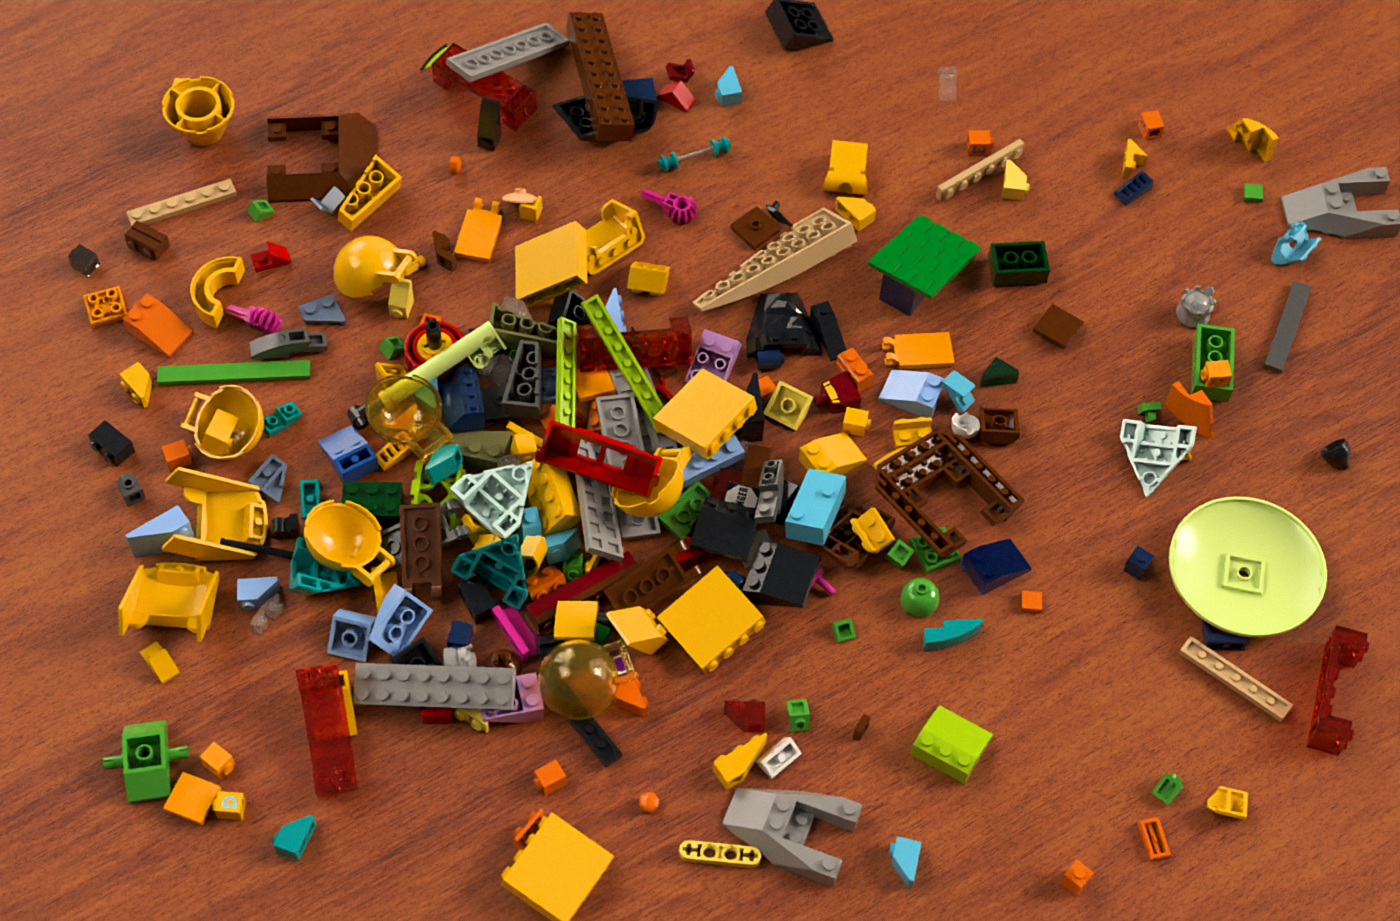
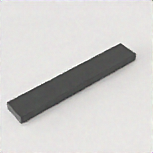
[1264,281,1311,373]

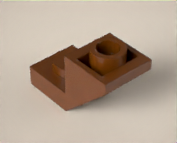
[432,230,457,272]

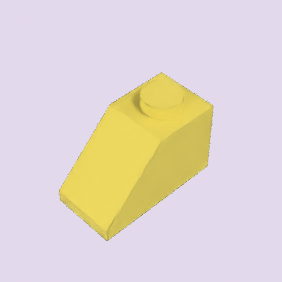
[1002,160,1029,201]
[388,278,414,319]

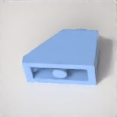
[237,577,280,611]

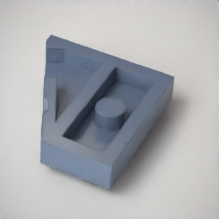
[298,294,347,326]
[248,454,287,505]

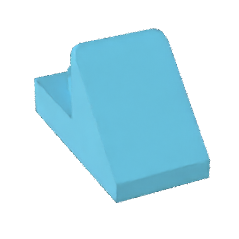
[941,371,975,412]

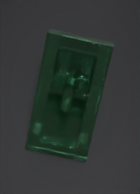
[980,357,1019,388]

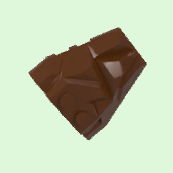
[821,500,896,568]

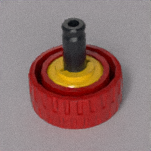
[404,320,467,382]

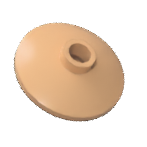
[502,188,537,203]

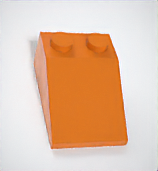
[122,293,193,358]

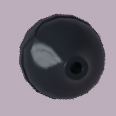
[1320,438,1351,470]

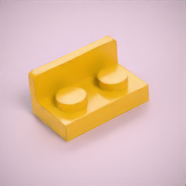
[892,417,932,450]
[850,507,895,553]

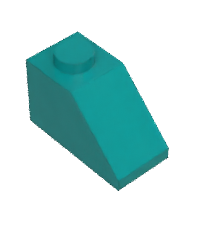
[272,815,317,861]

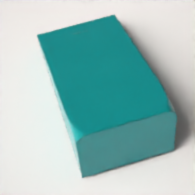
[299,479,321,519]

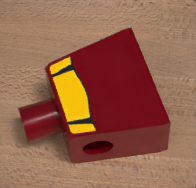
[813,371,862,414]

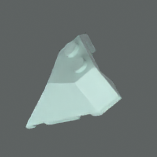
[1120,419,1197,497]
[450,460,533,538]

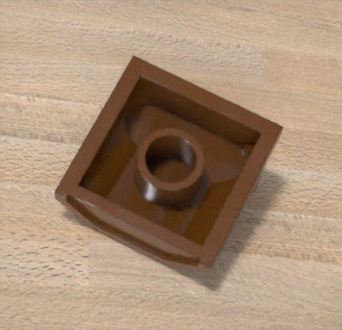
[979,407,1020,445]

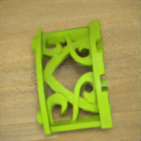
[411,460,466,531]

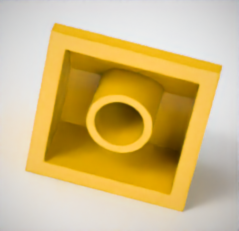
[627,261,670,296]

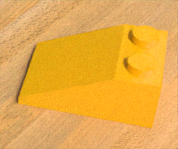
[798,432,867,475]
[606,606,669,655]

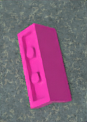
[492,605,537,663]

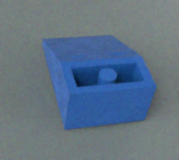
[318,425,379,483]

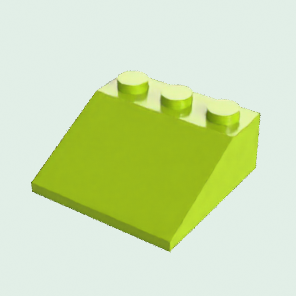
[910,705,993,784]

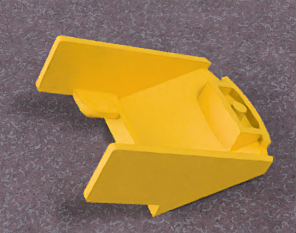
[162,467,268,562]
[118,563,219,642]

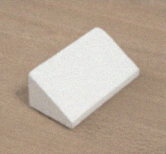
[755,737,802,779]

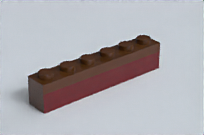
[526,551,639,633]

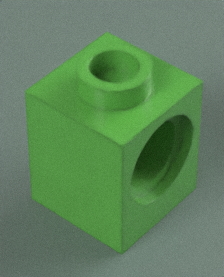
[884,539,914,569]

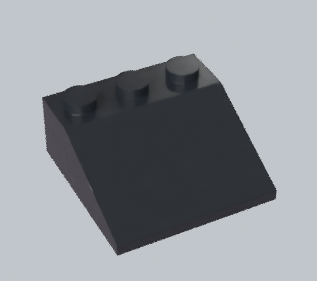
[765,0,834,51]
[552,95,619,145]
[689,496,759,563]
[742,541,821,608]

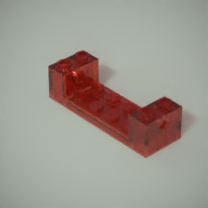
[432,43,537,131]
[576,317,692,372]
[1306,625,1369,756]
[295,662,359,797]

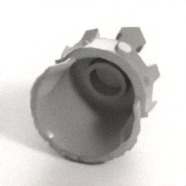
[1176,285,1216,328]
[443,644,478,667]

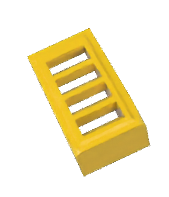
[375,431,415,471]

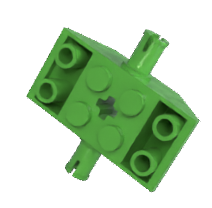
[103,720,190,803]

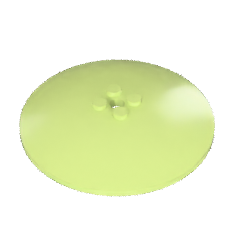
[1169,496,1327,638]

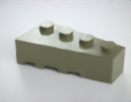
[488,302,557,358]
[426,431,512,471]

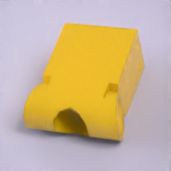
[823,140,868,195]

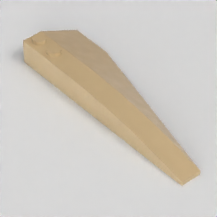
[692,207,857,311]

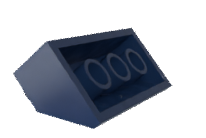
[438,365,485,433]

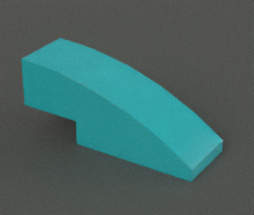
[922,619,983,652]

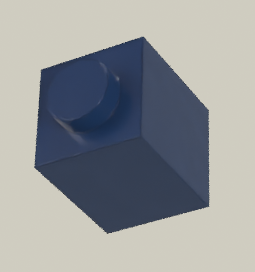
[1123,545,1154,580]
[447,620,474,649]

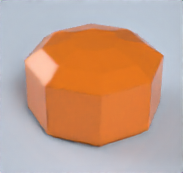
[449,156,462,174]
[639,792,659,814]

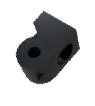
[270,513,300,540]

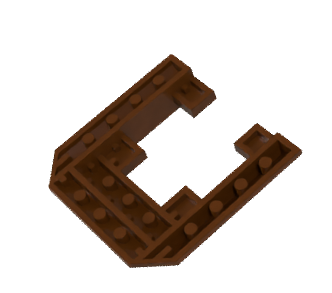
[266,113,376,203]
[875,431,1025,558]

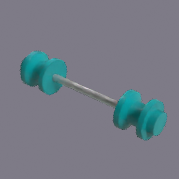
[657,136,731,173]

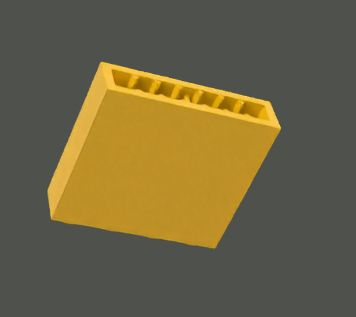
[515,221,587,309]
[653,368,757,460]
[657,565,766,674]
[501,812,614,921]

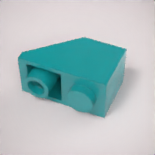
[425,444,463,485]

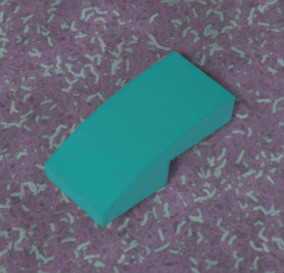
[263,401,302,437]

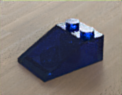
[961,539,1032,595]

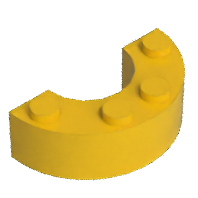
[190,256,245,329]
[472,533,547,577]

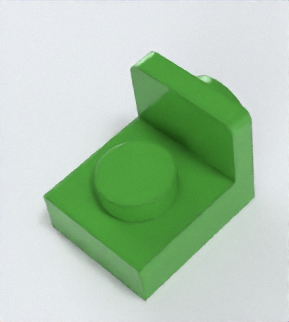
[562,553,585,583]
[786,699,810,732]
[1151,773,1184,805]

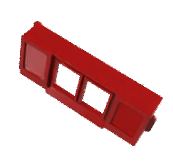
[535,419,663,499]

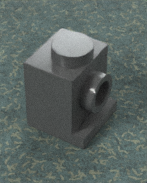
[116,473,146,506]

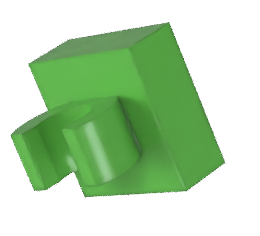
[1137,402,1161,422]

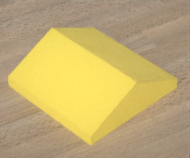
[763,381,814,430]

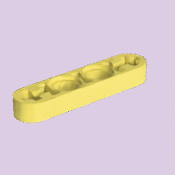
[679,840,761,868]

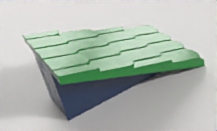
[868,215,982,316]

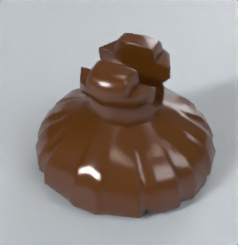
[484,649,522,676]

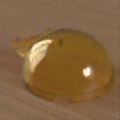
[365,373,454,462]
[538,639,639,720]

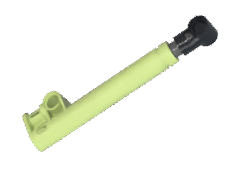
[347,321,507,430]

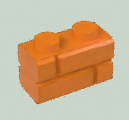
[836,348,874,393]

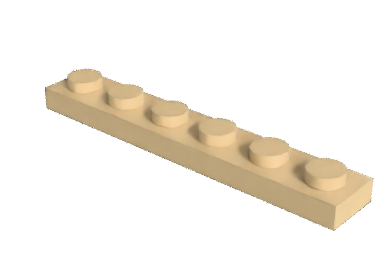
[936,139,1024,201]
[126,179,237,226]
[1179,636,1293,722]

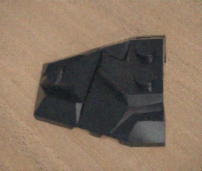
[746,292,821,357]

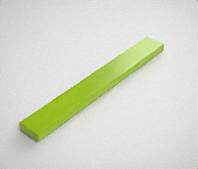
[581,294,664,434]
[555,317,576,428]

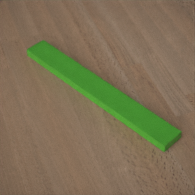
[157,360,311,386]

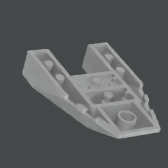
[1281,167,1400,239]
[722,788,863,887]

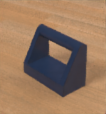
[1202,619,1248,651]

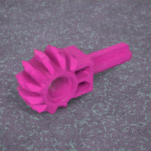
[641,189,697,224]
[226,304,282,334]

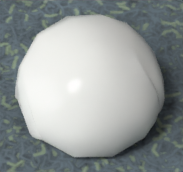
[951,412,980,439]

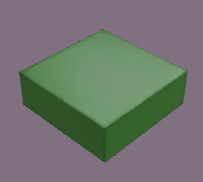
[1243,184,1263,203]

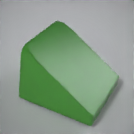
[247,199,275,222]
[379,336,404,360]
[830,618,856,643]

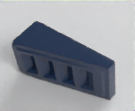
[1114,171,1154,206]

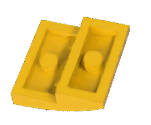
[554,601,598,640]

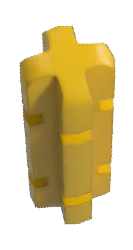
[401,255,427,278]

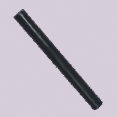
[220,538,293,559]

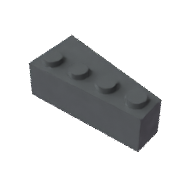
[502,340,543,419]

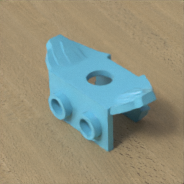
[1271,222,1321,265]

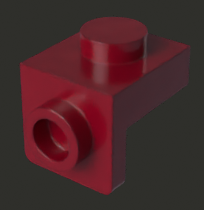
[666,59,695,83]

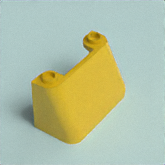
[586,199,645,275]

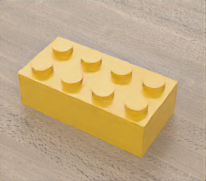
[527,457,581,536]

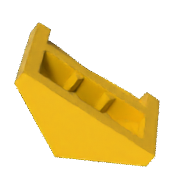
[1207,786,1248,820]

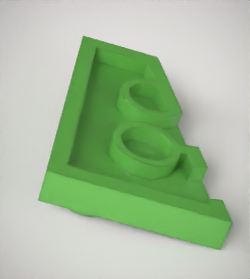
[658,481,711,541]

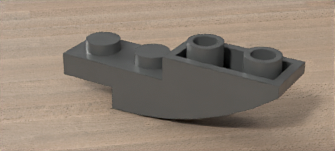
[249,328,328,359]
[754,459,784,524]

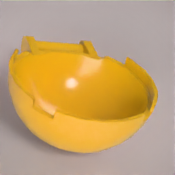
[333,236,417,298]
[180,384,264,460]
[611,446,693,518]
[304,500,396,587]

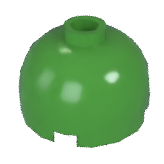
[900,578,940,618]

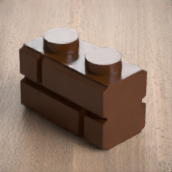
[125,221,170,260]

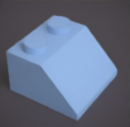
[327,609,377,662]

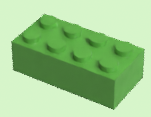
[1191,324,1235,402]

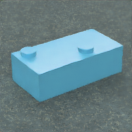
[785,469,846,546]

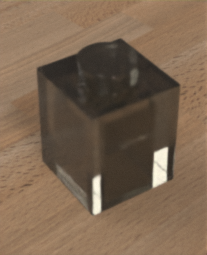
[68,244,100,277]

